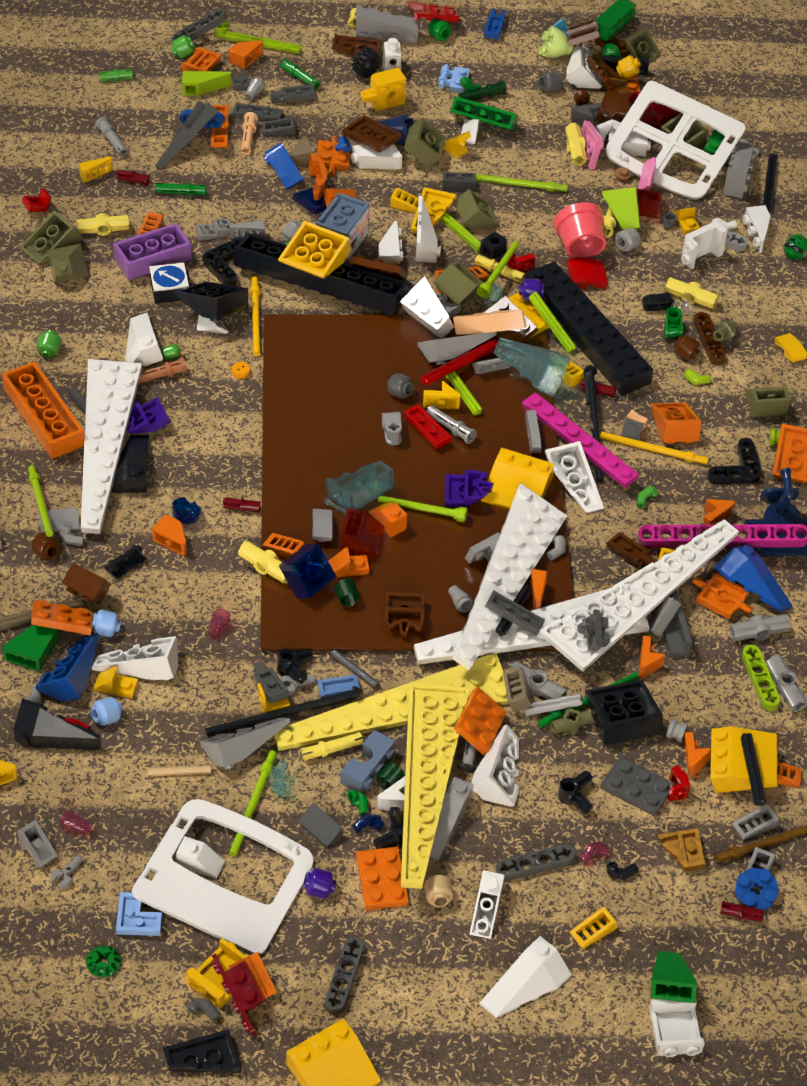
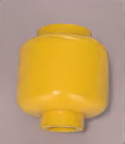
[616,55,641,79]

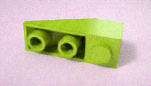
[182,71,231,96]

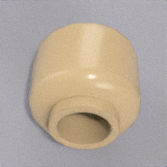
[424,874,454,907]

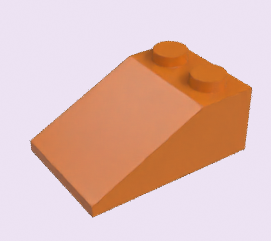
[651,402,701,444]

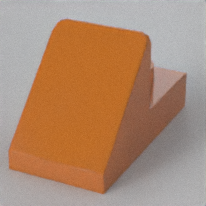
[703,499,735,525]
[328,547,369,578]
[639,636,666,679]
[684,732,711,777]

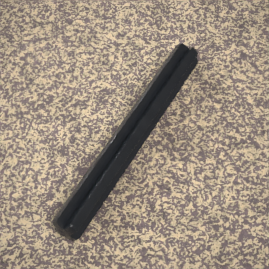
[763,154,778,212]

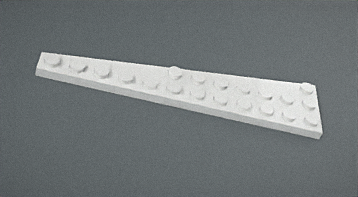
[81,359,142,534]
[452,484,567,670]
[539,520,739,672]
[414,588,649,665]

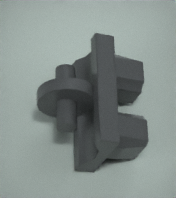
[577,609,610,651]

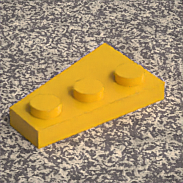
[411,187,456,233]

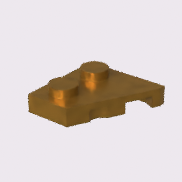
[658,828,706,871]

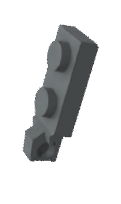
[270,84,316,103]
[253,661,289,704]

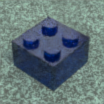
[278,544,337,598]

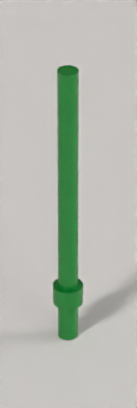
[537,672,639,728]

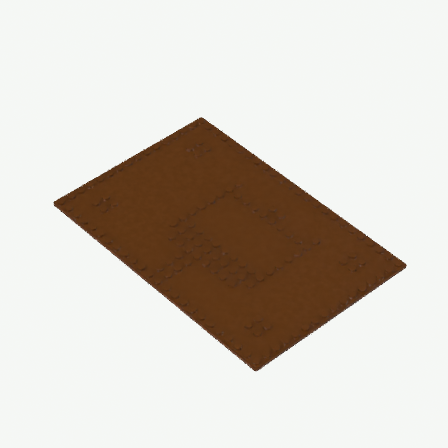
[261,314,573,651]

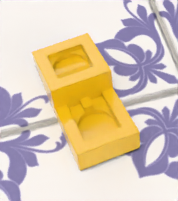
[775,333,807,362]

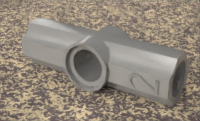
[729,614,791,641]
[766,655,807,712]
[509,661,568,700]

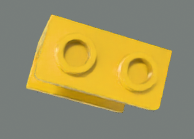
[186,938,249,1009]

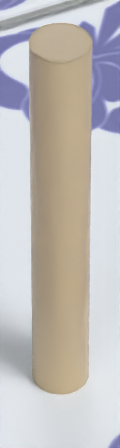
[148,765,211,776]

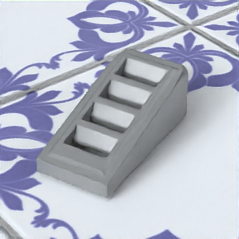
[229,220,265,239]
[732,803,779,841]
[746,847,776,893]

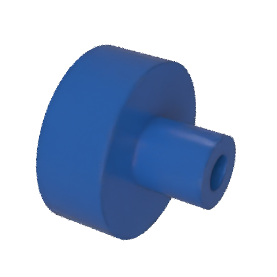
[334,135,352,153]

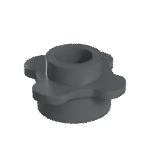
[660,212,679,228]

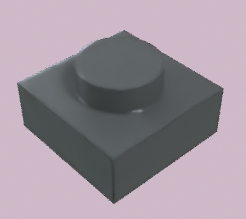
[232,75,249,91]
[621,418,644,440]

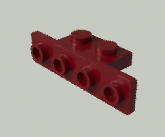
[628,91,681,130]
[211,953,266,1037]

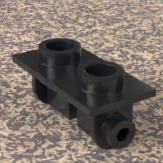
[104,545,147,580]

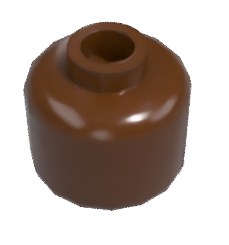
[673,335,700,361]
[32,532,61,561]

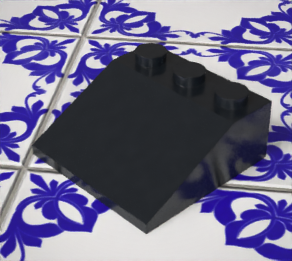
[174,281,249,321]
[585,680,663,745]

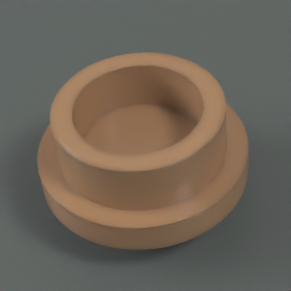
[615,167,631,182]

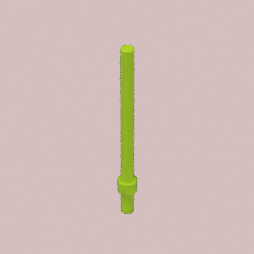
[476,174,568,192]
[28,465,53,537]
[229,750,277,857]

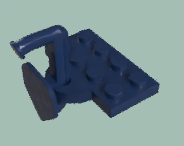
[744,468,807,557]

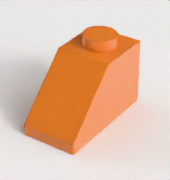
[228,40,263,69]
[369,503,407,537]
[152,514,187,557]

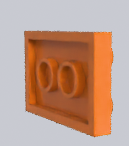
[772,423,807,484]
[31,600,92,635]
[454,686,507,755]
[356,847,408,910]

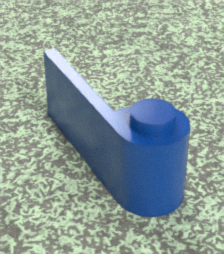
[263,142,304,190]

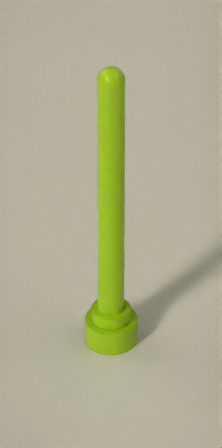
[477,241,519,299]
[378,496,468,523]

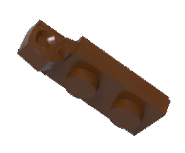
[607,532,657,568]

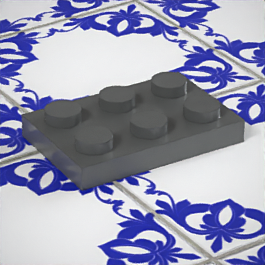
[600,756,675,817]

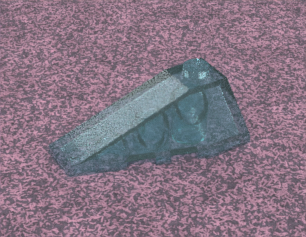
[493,338,570,397]

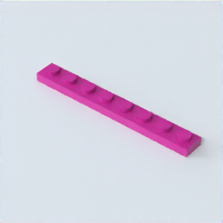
[522,392,639,488]

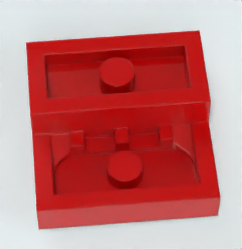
[566,258,608,289]

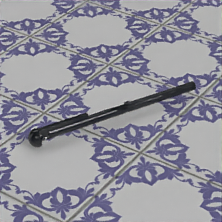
[584,365,604,482]
[205,686,362,736]

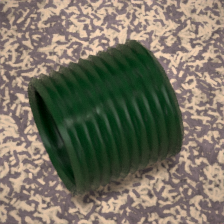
[335,579,360,606]
[376,762,405,790]

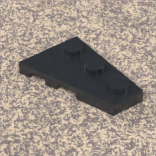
[163,1029,241,1073]

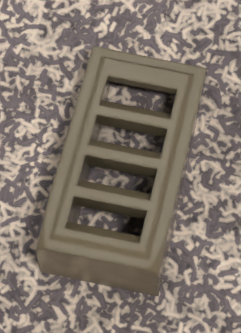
[503,667,532,712]

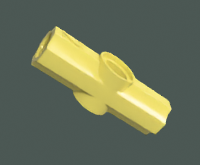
[565,123,587,166]
[77,213,129,236]
[665,277,719,309]
[238,541,294,584]

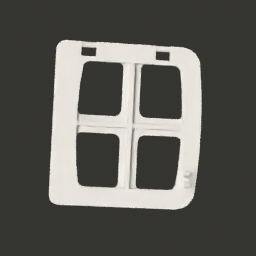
[606,81,745,200]

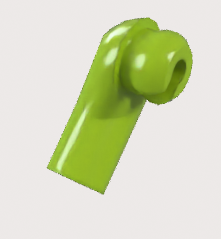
[684,369,711,385]

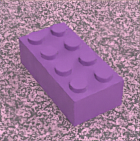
[113,223,192,280]

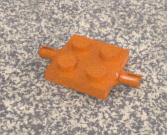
[317,135,350,177]
[692,573,754,620]

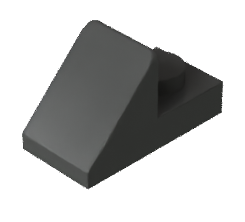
[571,103,603,126]

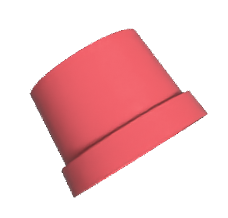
[553,202,606,259]

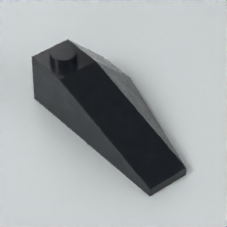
[111,435,149,493]
[14,699,101,750]

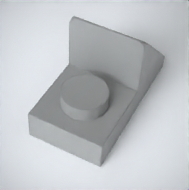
[465,532,500,564]
[17,819,58,868]

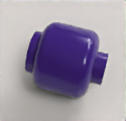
[519,279,544,302]
[303,868,336,899]

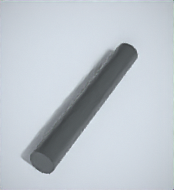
[331,649,380,689]

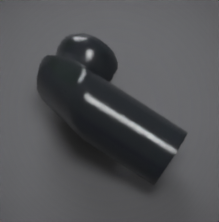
[606,862,639,880]

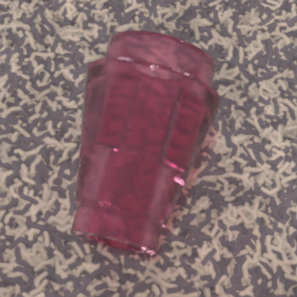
[208,608,231,639]
[59,810,93,835]

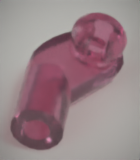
[579,841,609,865]

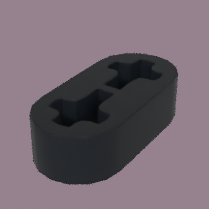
[641,293,675,311]

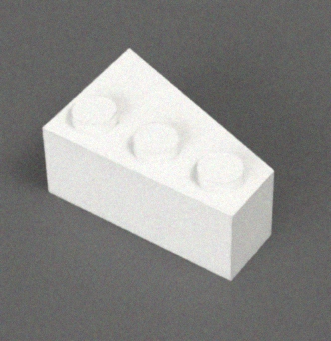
[400,277,454,339]

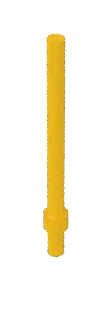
[250,277,261,356]
[600,432,709,465]

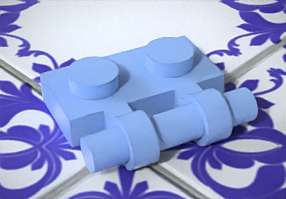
[438,64,470,93]

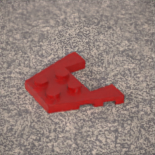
[408,0,459,22]

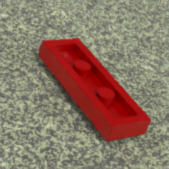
[403,404,452,450]

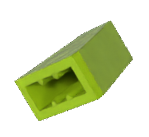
[602,187,641,231]

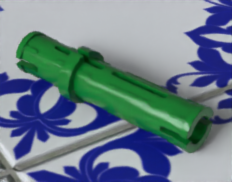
[279,58,321,90]
[155,182,207,196]

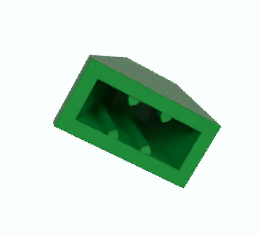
[2,625,61,672]
[651,951,697,1003]

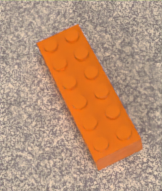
[2,361,85,459]

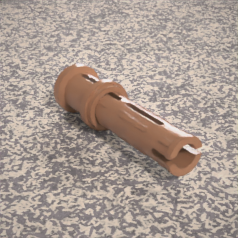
[139,357,187,384]

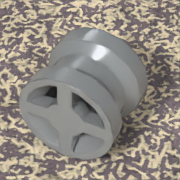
[666,719,688,743]

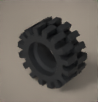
[351,46,381,78]

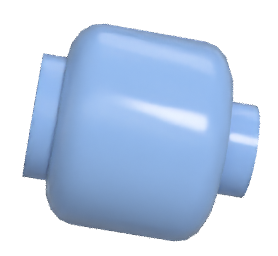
[92,610,121,637]
[91,697,123,726]

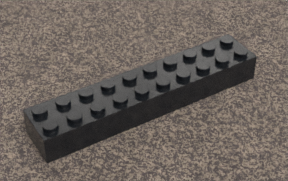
[234,233,409,316]
[525,261,654,396]

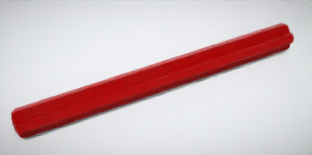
[421,339,501,386]

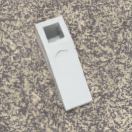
[743,205,771,253]
[378,221,403,264]
[469,870,505,939]

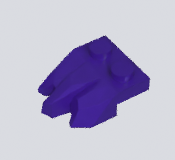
[127,397,171,434]
[445,470,494,508]

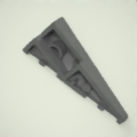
[155,101,218,170]

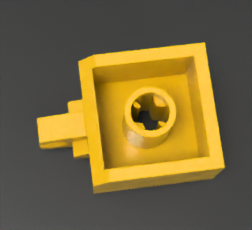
[360,67,406,111]

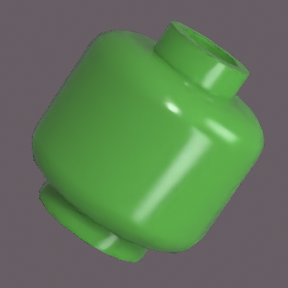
[171,35,195,59]
[37,330,62,358]

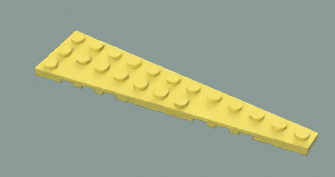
[274,653,508,751]
[401,683,470,889]

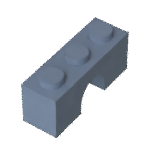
[340,730,396,793]

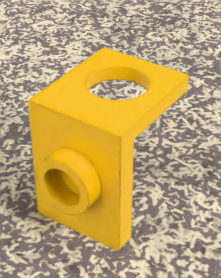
[257,683,290,713]

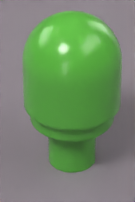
[161,344,181,360]

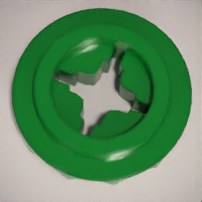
[86,944,121,977]

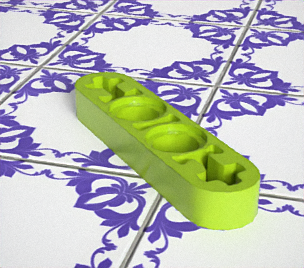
[742,645,780,711]

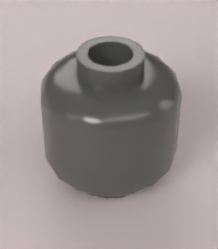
[538,72,563,93]
[387,373,414,399]

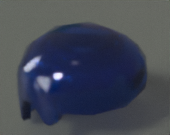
[172,497,201,525]

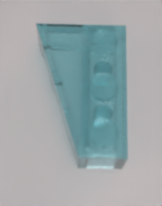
[325,461,395,513]

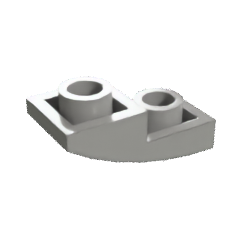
[195,218,232,241]
[312,509,332,542]

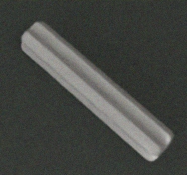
[523,694,583,716]

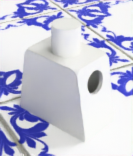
[383,38,401,71]

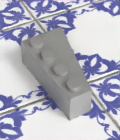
[355,4,419,43]
[723,142,756,198]

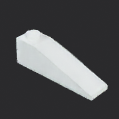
[566,42,602,89]
[416,196,441,263]
[125,313,164,367]
[545,441,604,514]
[91,636,178,680]
[471,724,519,807]
[480,936,571,1018]

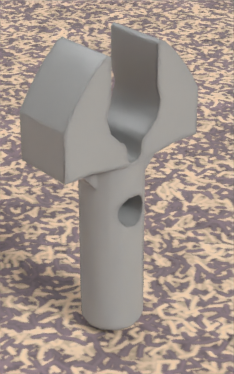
[281,675,317,695]
[51,855,83,890]

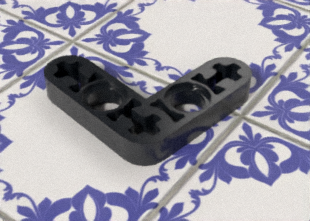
[203,238,243,286]
[707,438,761,484]

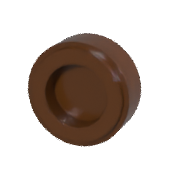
[574,90,590,105]

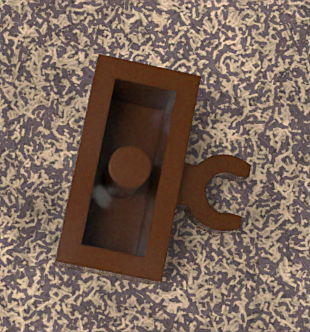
[62,563,111,604]

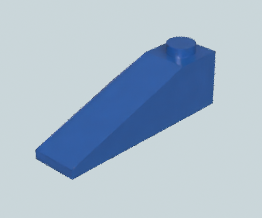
[714,544,793,612]
[35,633,99,702]

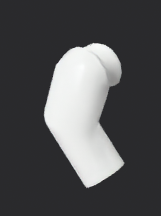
[711,218,737,231]

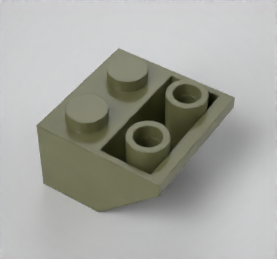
[433,261,483,305]
[744,387,791,417]

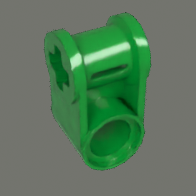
[664,307,683,339]

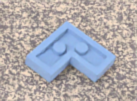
[116,892,162,936]

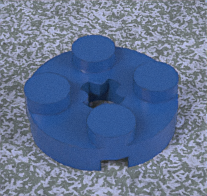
[735,868,778,911]

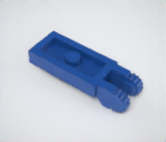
[484,8,506,40]

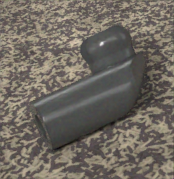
[188,998,221,1021]

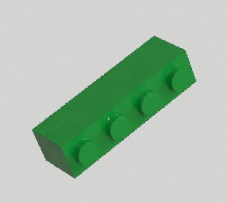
[597,0,637,41]
[450,96,519,132]

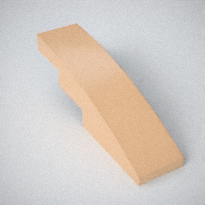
[453,310,526,335]

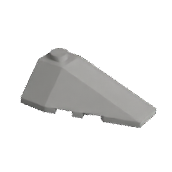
[418,332,497,365]
[200,718,290,769]
[430,777,474,862]

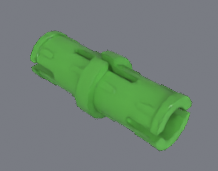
[99,68,133,82]

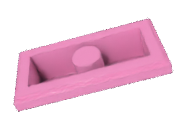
[637,157,656,195]

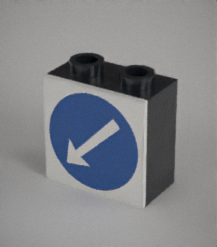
[149,263,192,304]

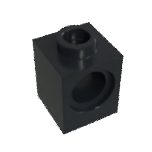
[480,231,507,260]

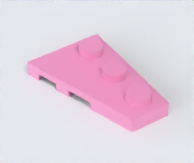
[581,120,604,170]

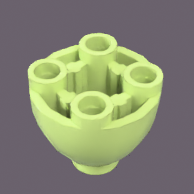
[539,26,573,58]

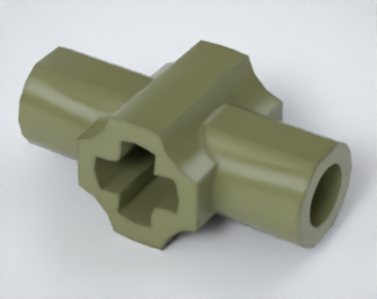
[713,319,738,343]
[550,708,592,735]

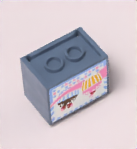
[316,193,370,263]

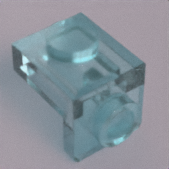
[484,283,502,308]
[270,759,291,797]

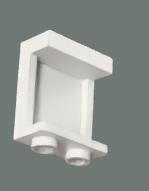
[681,221,728,270]
[649,999,705,1057]

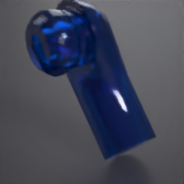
[351,814,384,833]

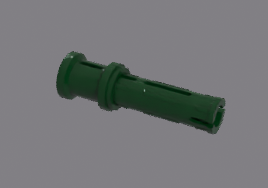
[458,80,507,101]

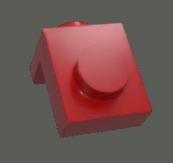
[22,189,51,212]
[507,253,535,273]
[668,765,690,802]

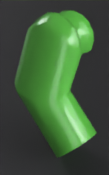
[636,486,658,509]

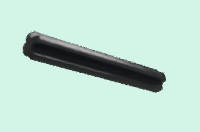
[495,584,532,637]
[741,733,767,806]

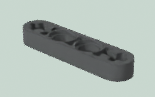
[171,9,227,42]
[496,844,575,881]
[325,937,364,1015]

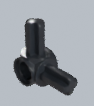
[277,649,313,684]
[558,771,593,814]
[373,807,403,849]

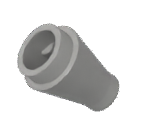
[244,77,265,101]
[448,585,473,612]

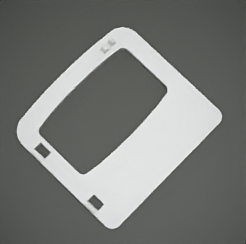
[132,799,314,955]

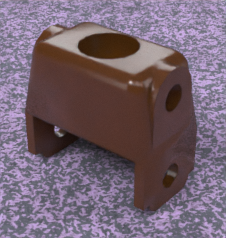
[597,85,633,124]

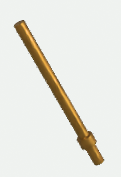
[714,825,807,863]

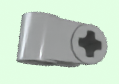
[382,412,402,446]

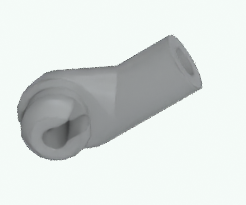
[60,525,85,547]
[547,535,566,561]

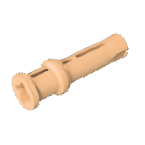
[240,112,258,154]

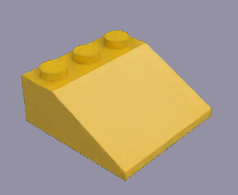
[278,221,352,279]
[481,448,554,510]
[710,726,778,793]
[286,1018,381,1086]

